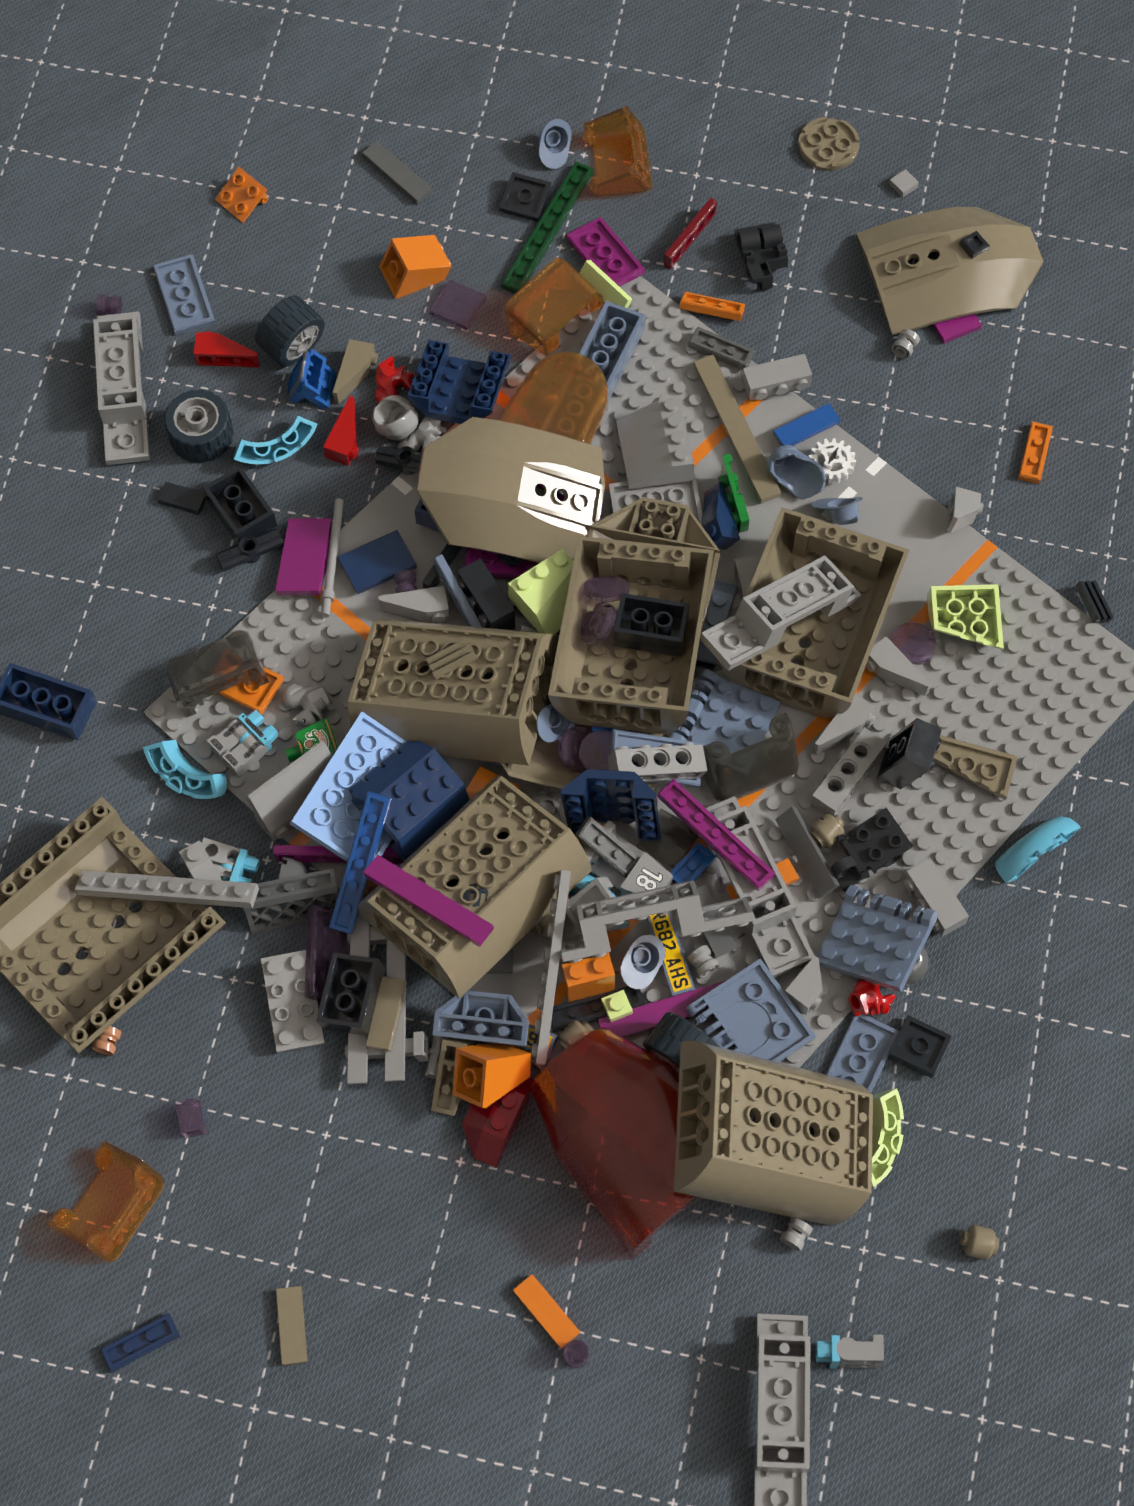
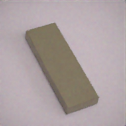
[366,977,407,1052]
[276,1286,308,1366]

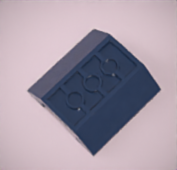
[407,340,511,424]
[561,769,662,842]

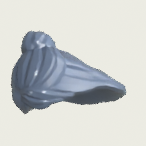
[767,445,826,500]

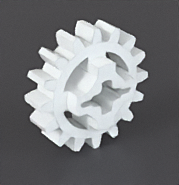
[809,438,856,484]

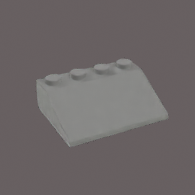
[616,398,694,489]
[248,740,332,842]

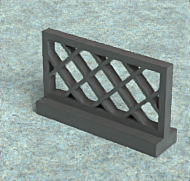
[243,868,339,934]

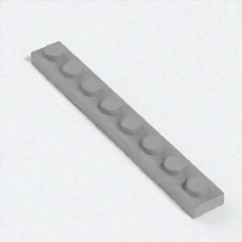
[75,870,259,908]
[531,870,571,1065]

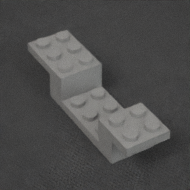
[93,311,150,465]
[700,555,861,671]
[705,796,814,978]
[561,880,754,963]
[754,1314,810,1506]

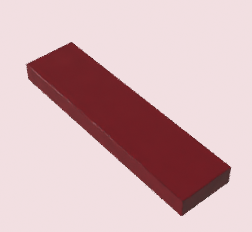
[664,198,717,270]

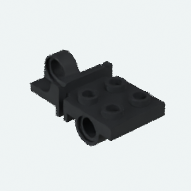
[735,222,788,290]
[831,808,913,891]

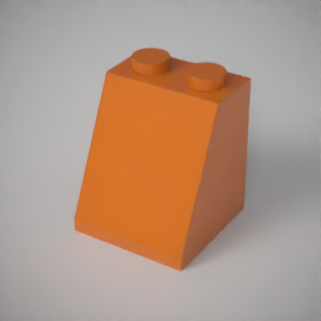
[379,235,451,299]
[559,952,615,1002]
[452,1042,532,1108]

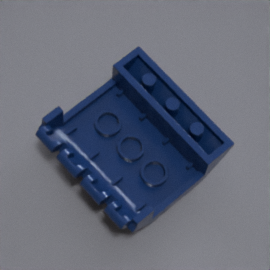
[349,740,470,862]

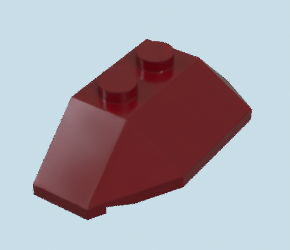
[462,1078,537,1168]

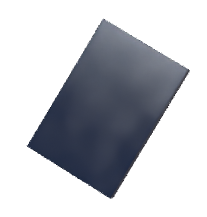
[338,530,417,595]

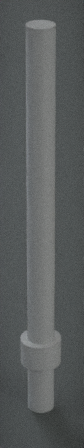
[320,498,344,618]

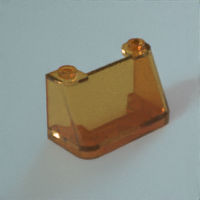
[583,106,653,197]
[505,257,604,356]
[48,1141,165,1262]

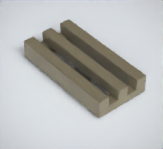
[426,638,478,680]

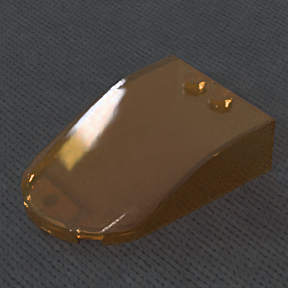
[499,352,609,445]

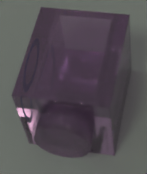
[176,1098,208,1139]

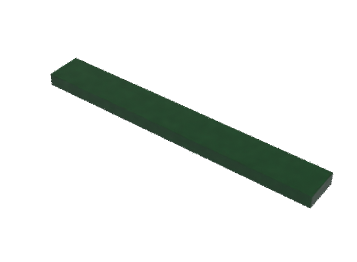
[501,161,594,296]

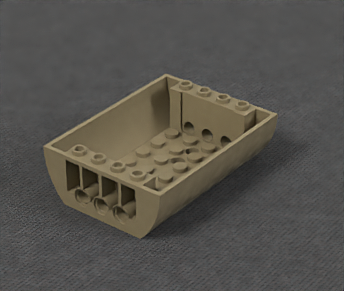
[721,507,909,718]
[548,536,714,734]
[347,619,559,766]
[358,776,591,999]
[674,1041,873,1226]

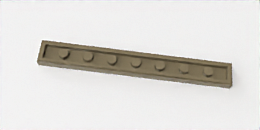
[693,355,781,503]

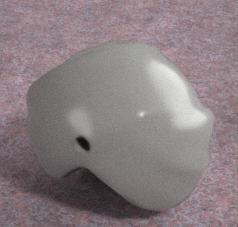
[372,395,418,441]

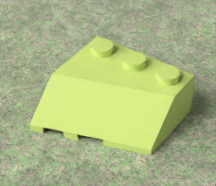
[508,549,574,635]
[927,584,1004,650]

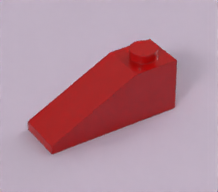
[193,331,260,368]
[323,395,359,466]

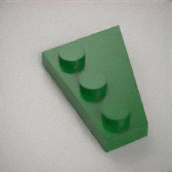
[718,453,750,533]

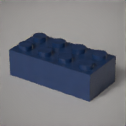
[0,663,97,740]

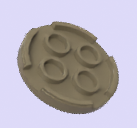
[798,117,859,171]

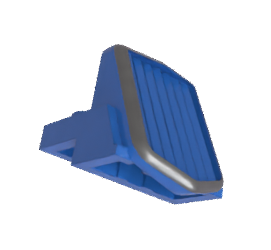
[287,348,336,410]

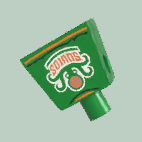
[285,718,338,762]

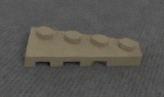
[933,735,1017,800]

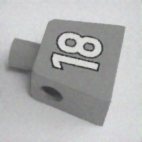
[620,852,673,896]

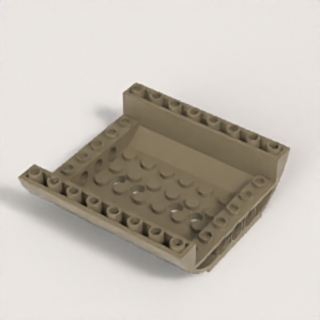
[0,797,226,1054]

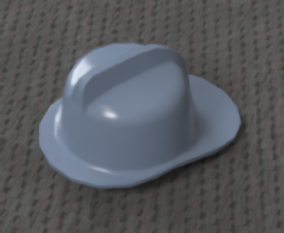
[539,119,572,169]
[811,497,863,525]
[536,704,576,742]
[620,935,665,989]

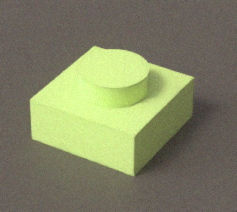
[601,990,633,1022]

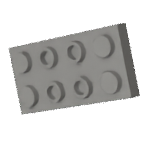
[261,949,325,1053]

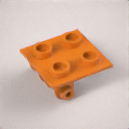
[215,166,268,223]

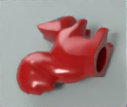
[375,356,414,404]
[848,979,896,1017]

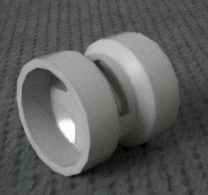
[891,329,920,359]
[687,945,720,978]
[780,1217,813,1252]

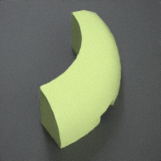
[872,1088,904,1187]

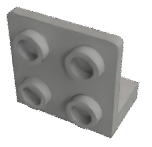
[584,820,644,890]

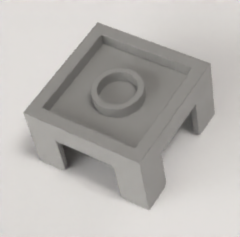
[566,877,627,932]

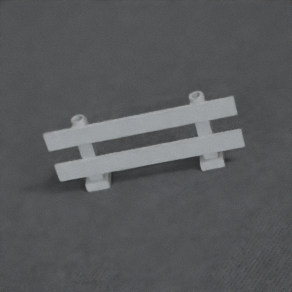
[345,914,429,1085]

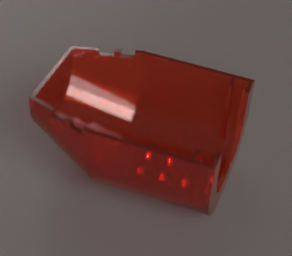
[531,1027,697,1259]

